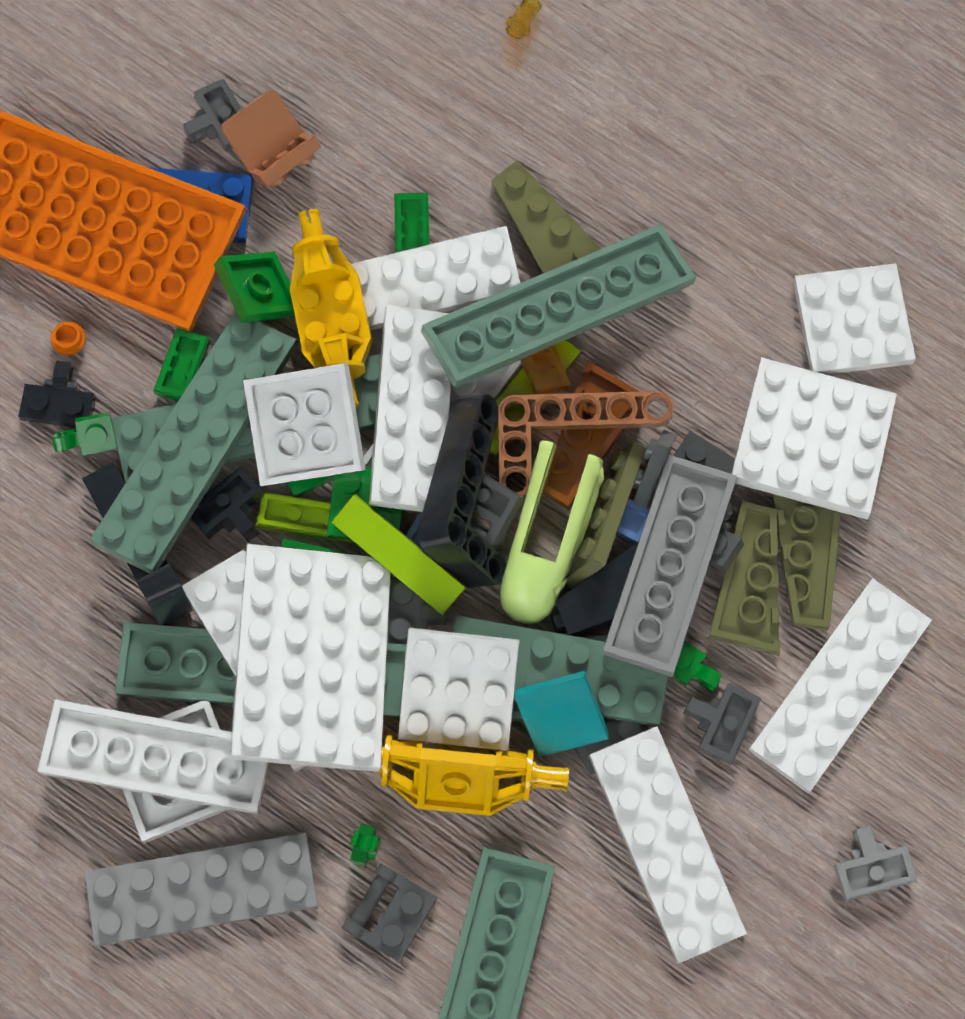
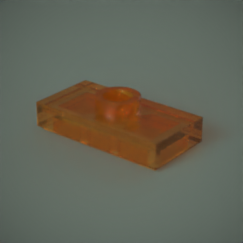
[520,345,570,394]

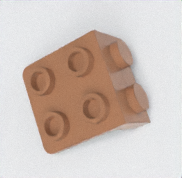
[221,89,321,187]

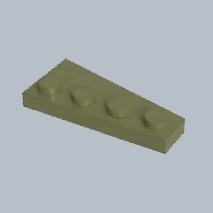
[491,160,601,275]
[565,442,646,589]
[772,494,841,631]
[708,501,780,656]

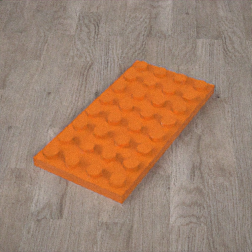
[0,110,247,332]

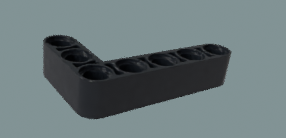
[418,394,506,588]
[82,462,193,626]

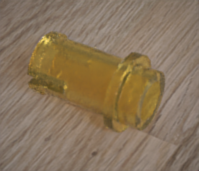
[505,0,542,39]

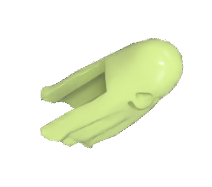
[500,440,604,624]

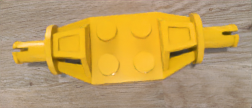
[290,209,373,408]
[349,735,569,816]

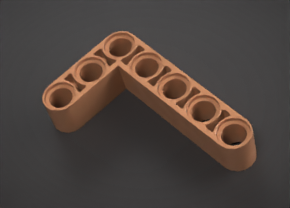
[498,391,674,498]

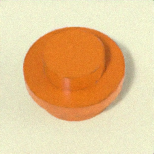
[50,322,86,356]

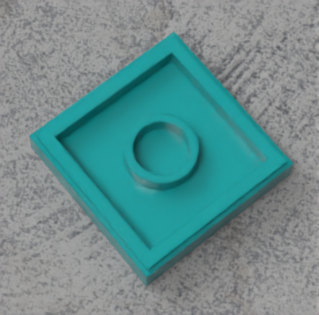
[514,671,609,757]

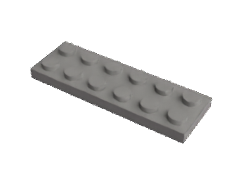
[602,454,737,677]
[85,832,318,947]

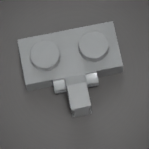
[833,826,918,902]

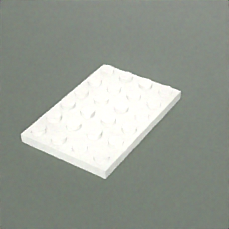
[230,544,390,772]

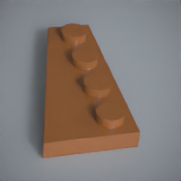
[542,361,640,511]

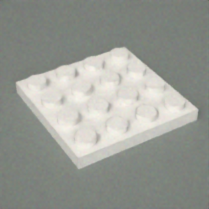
[731,357,897,520]

